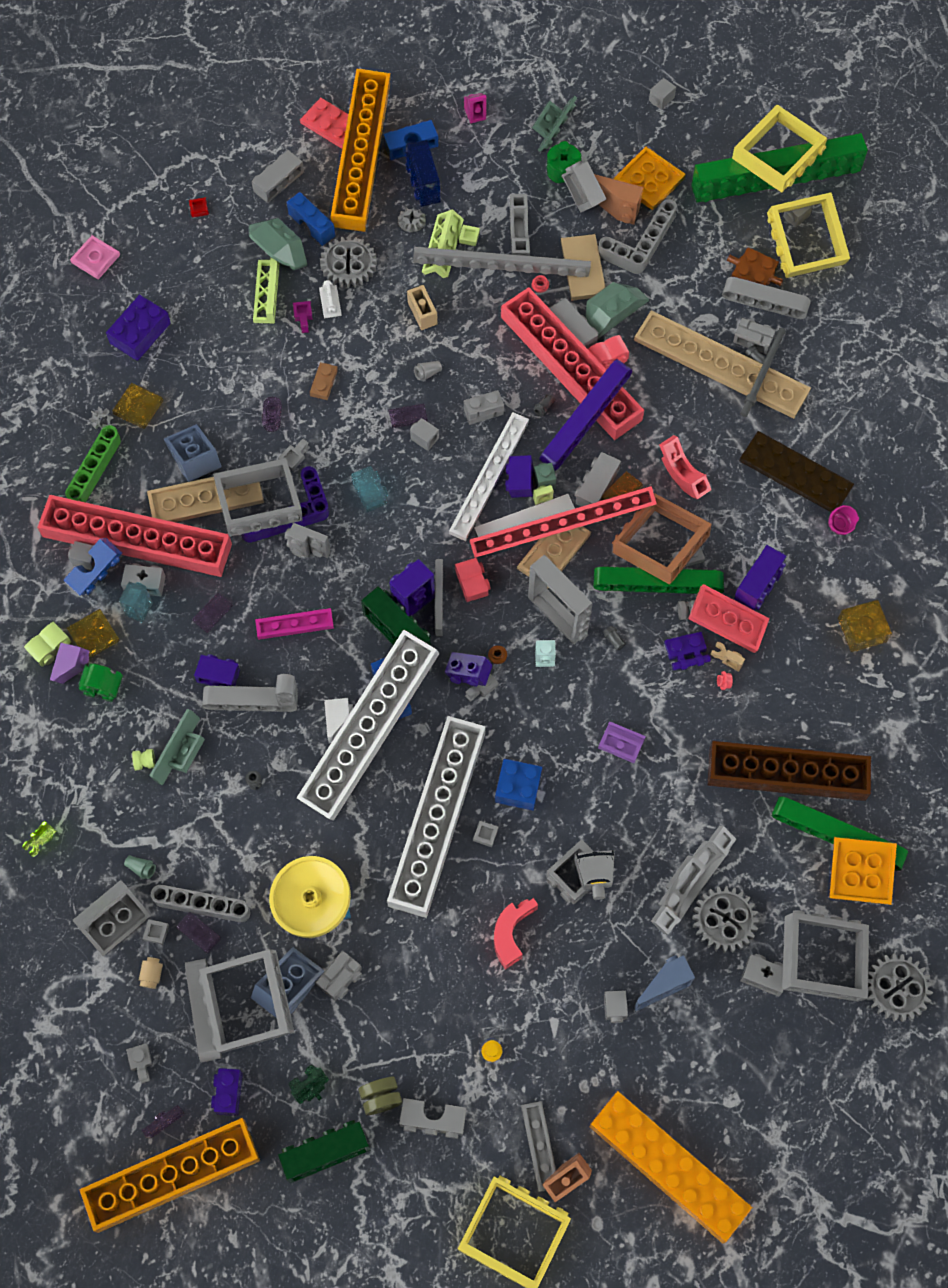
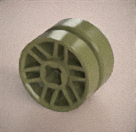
[358,1077,403,1116]

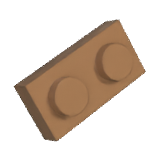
[310,362,338,400]

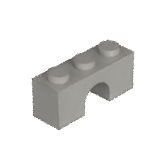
[399,1098,467,1139]

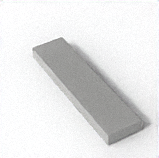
[435,559,443,636]
[521,1101,556,1192]

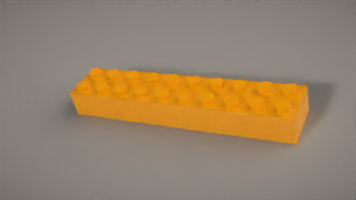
[331,69,390,232]

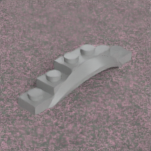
[651,826,736,935]

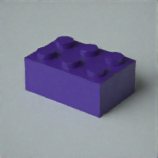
[106,294,171,361]
[734,545,787,611]
[389,559,435,616]

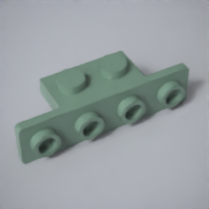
[531,96,577,152]
[150,709,205,785]

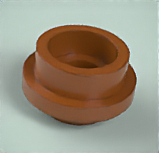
[488,646,507,664]

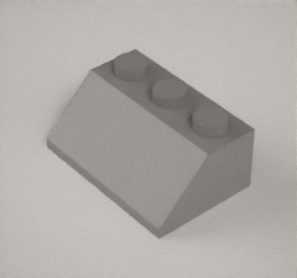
[73,880,151,956]

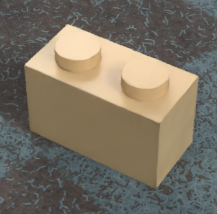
[407,285,438,330]

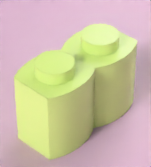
[24,622,71,667]

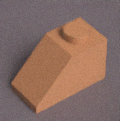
[542,1153,592,1202]

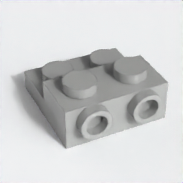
[284,523,331,558]

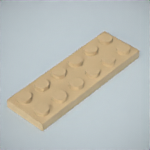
[147,477,264,522]

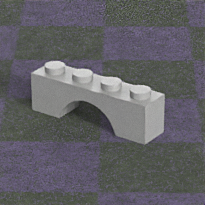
[509,194,530,256]

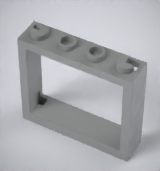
[213,458,303,537]
[528,555,593,644]
[782,910,869,1002]
[199,949,295,1053]

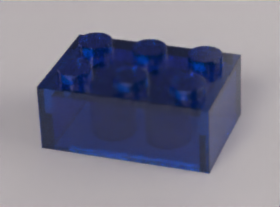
[405,140,441,207]

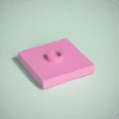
[70,235,120,280]

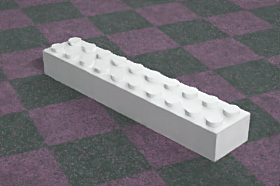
[297,630,439,821]
[387,716,485,918]

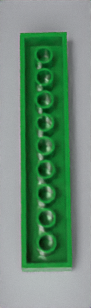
[691,133,868,203]

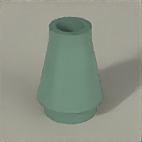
[124,855,156,879]

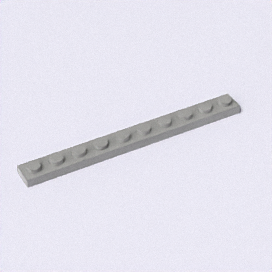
[413,247,591,277]

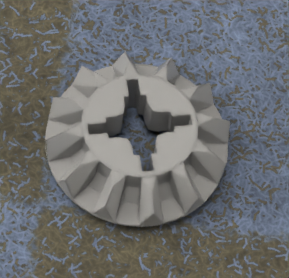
[398,207,426,232]

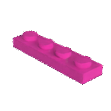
[255,608,334,640]

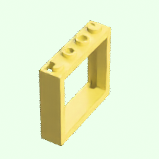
[732,105,827,192]
[767,192,850,278]
[458,1176,571,1288]

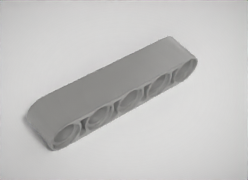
[722,277,811,319]
[151,885,250,922]
[185,958,222,1063]

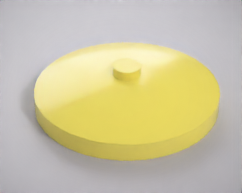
[269,856,351,938]

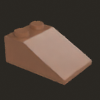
[594,174,643,224]

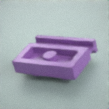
[598,721,646,763]

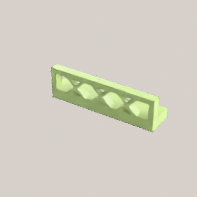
[422,209,464,278]
[253,258,280,323]

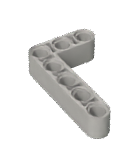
[598,199,677,274]
[202,674,298,712]

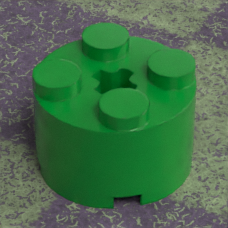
[546,141,582,184]
[78,663,123,702]

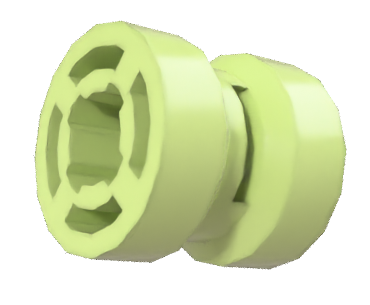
[132,749,156,771]

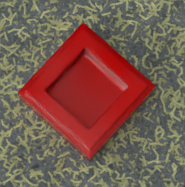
[189,197,209,218]

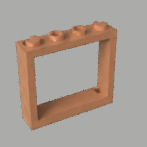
[612,493,712,585]

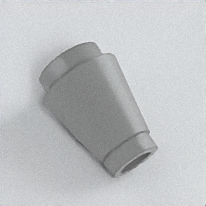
[414,361,442,381]

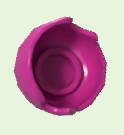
[828,505,859,535]

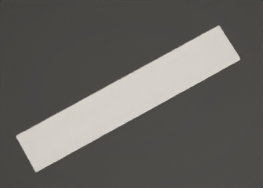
[474,494,575,537]

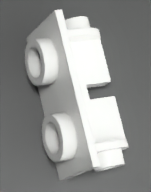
[319,280,342,318]

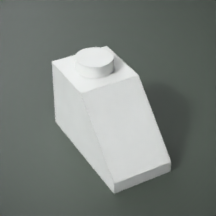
[324,698,353,743]

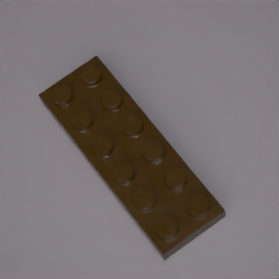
[739,431,854,512]

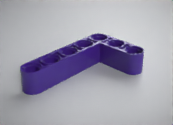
[241,466,329,543]

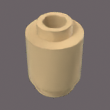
[139,957,163,989]

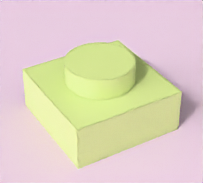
[459,225,480,246]
[533,485,554,505]

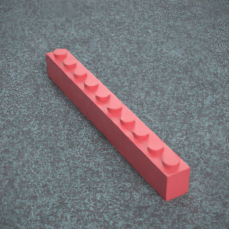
[470,486,657,558]

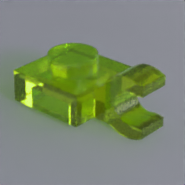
[22,821,57,857]

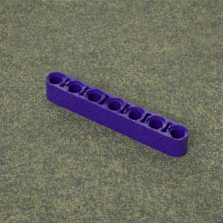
[539,359,632,471]

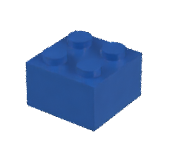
[495,759,542,811]

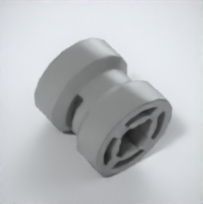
[677,600,695,620]

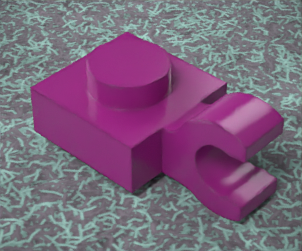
[293,301,313,333]

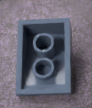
[164,424,222,482]
[251,947,325,1017]
[634,955,695,1012]

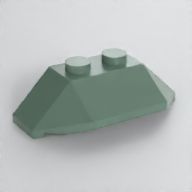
[248,218,307,270]
[585,282,649,339]

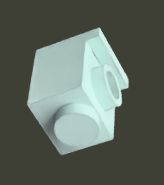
[535,640,556,667]

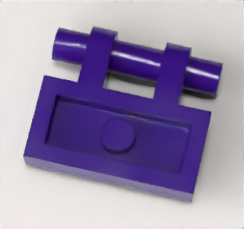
[664,632,711,671]

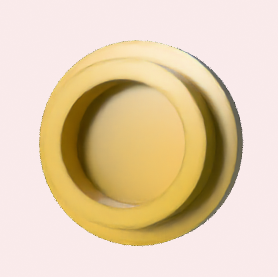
[481,1040,502,1062]

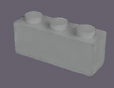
[252,150,304,203]
[549,298,598,349]
[574,452,621,507]

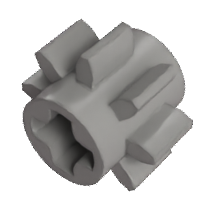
[89,407,113,429]

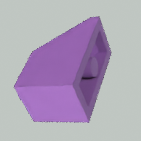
[50,643,90,684]

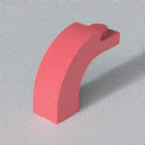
[659,435,711,499]
[494,898,538,970]

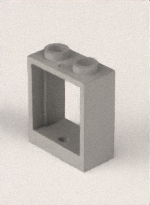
[562,161,606,213]
[546,839,594,905]

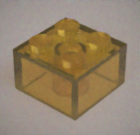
[838,600,892,652]

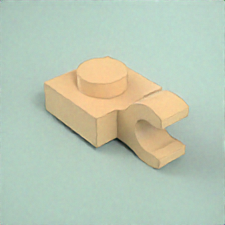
[711,642,745,672]

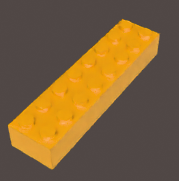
[589,1091,753,1244]
[79,1118,260,1233]

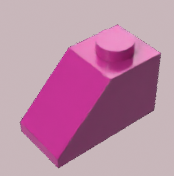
[464,93,486,124]

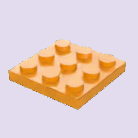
[613,147,686,210]
[829,837,897,905]

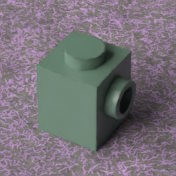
[533,463,557,489]

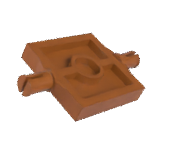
[727,247,784,286]

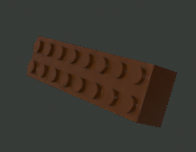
[707,741,871,801]

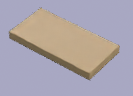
[561,234,605,301]
[517,512,591,589]

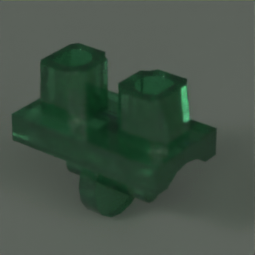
[289,1064,329,1104]

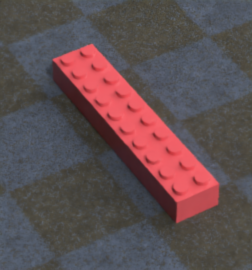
[501,287,644,441]
[37,495,232,577]

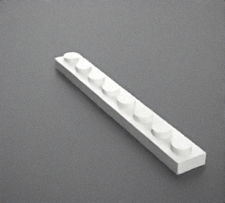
[449,412,529,541]

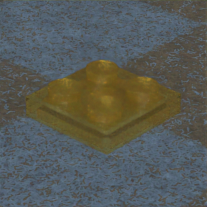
[112,383,163,429]
[67,609,120,659]

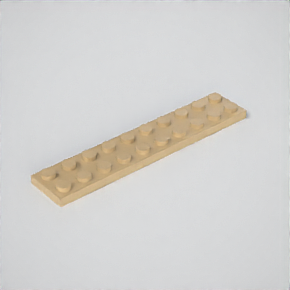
[634,310,811,419]

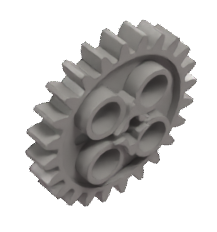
[320,236,377,288]
[692,886,759,953]
[867,953,933,1022]

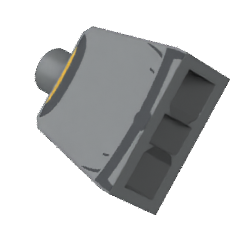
[574,850,614,900]

